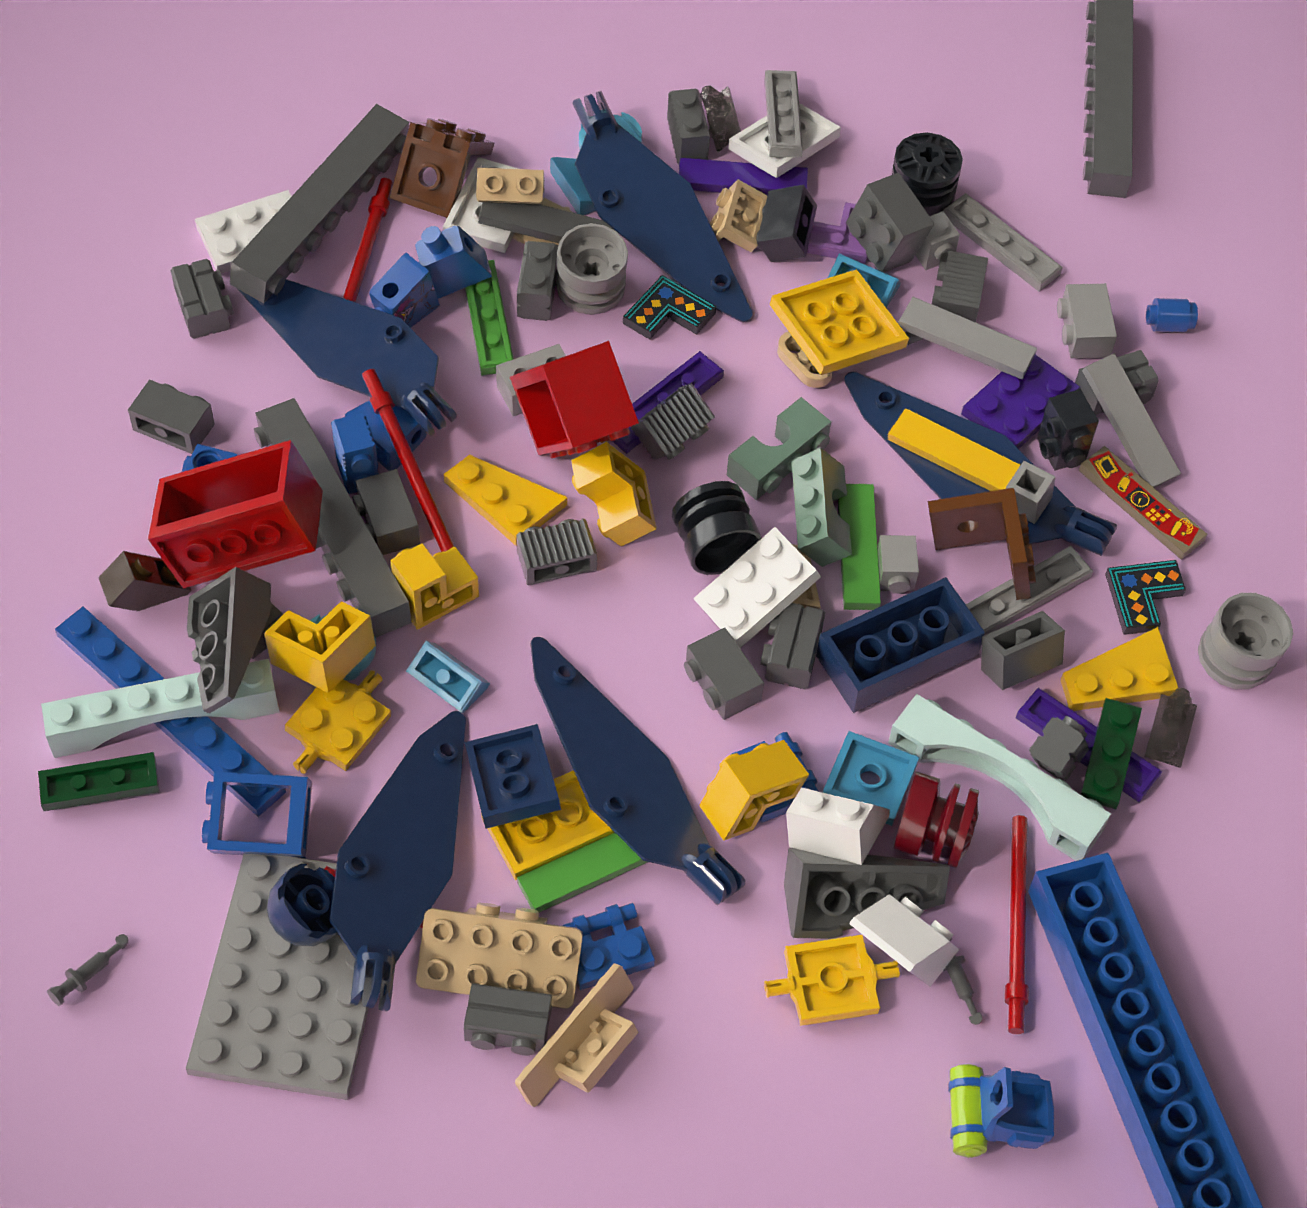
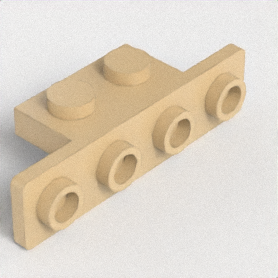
[515,963,639,1107]

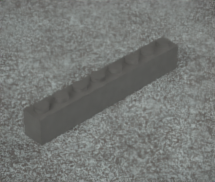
[1082,0,1133,198]
[230,104,409,303]
[253,398,412,638]

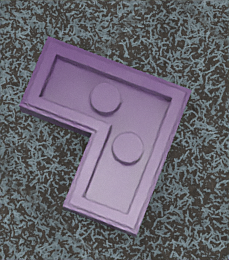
[807,202,867,264]

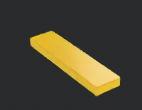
[888,408,1020,491]

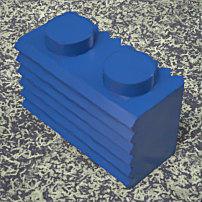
[331,413,379,494]

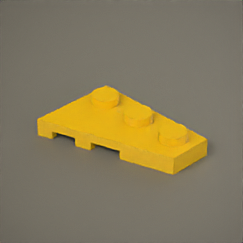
[443,454,567,546]
[1060,627,1179,711]

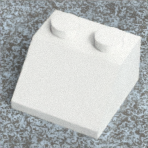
[786,788,890,865]
[849,894,959,987]

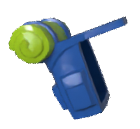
[948,1064,1054,1158]

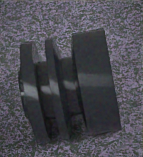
[892,132,963,216]
[672,481,762,575]

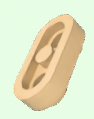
[777,331,833,388]

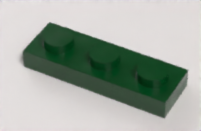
[1080,698,1142,810]
[38,752,160,812]

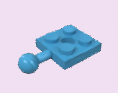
[822,731,919,826]

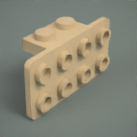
[416,903,583,1008]

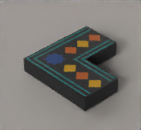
[623,275,716,340]
[1105,560,1186,635]

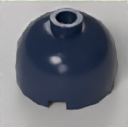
[267,863,338,946]

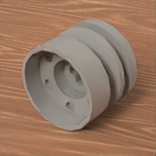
[556,223,628,315]
[1198,593,1293,689]

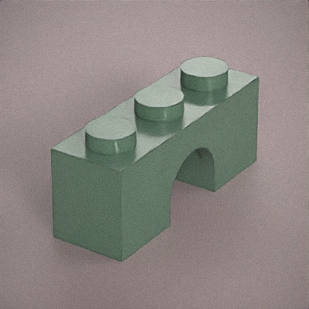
[726,397,831,500]
[792,448,852,567]

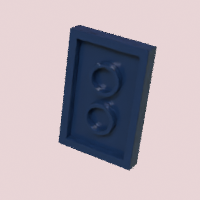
[464,724,561,829]

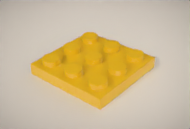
[770,269,909,375]

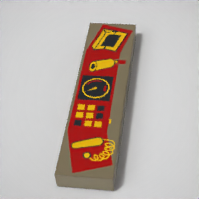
[1079,446,1208,560]

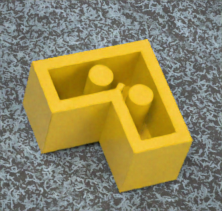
[571,442,657,547]
[390,543,479,630]
[264,601,376,693]
[699,740,809,841]

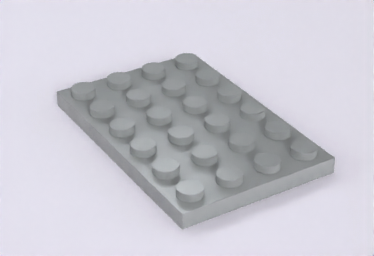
[186,854,369,1100]

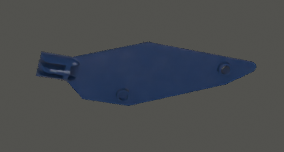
[572,91,753,322]
[236,279,457,436]
[844,372,1117,556]
[530,637,746,905]
[329,711,466,1012]

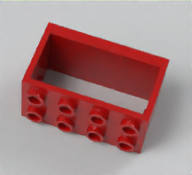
[510,341,639,459]
[148,440,323,588]

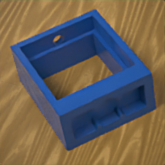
[202,772,312,859]

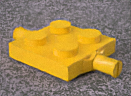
[285,670,391,774]
[764,935,900,1026]

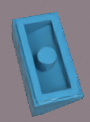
[550,157,596,215]
[828,253,901,308]
[406,641,490,713]

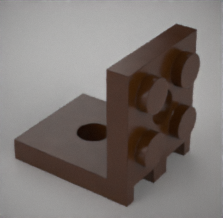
[390,118,495,218]
[927,488,1036,600]

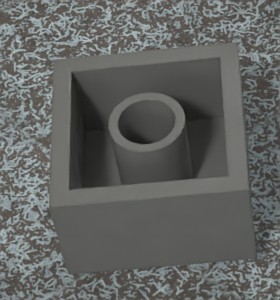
[846,172,934,273]

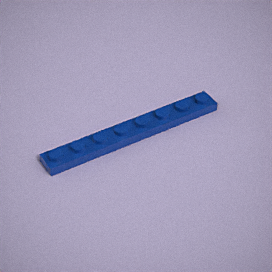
[55,606,286,817]

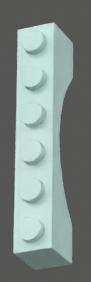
[41,659,280,758]
[888,694,1111,861]

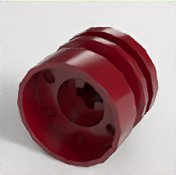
[893,772,979,868]

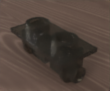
[700,86,741,152]
[1144,688,1197,768]

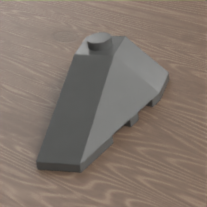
[187,567,272,714]
[784,848,950,939]

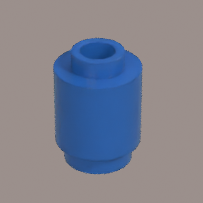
[1146,298,1198,332]

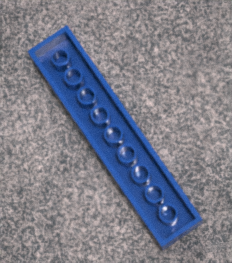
[1028,853,1263,1208]

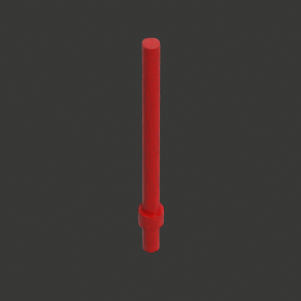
[343,177,393,303]
[362,369,454,552]
[1005,815,1029,1034]

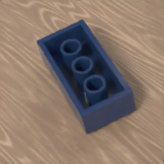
[816,577,985,713]

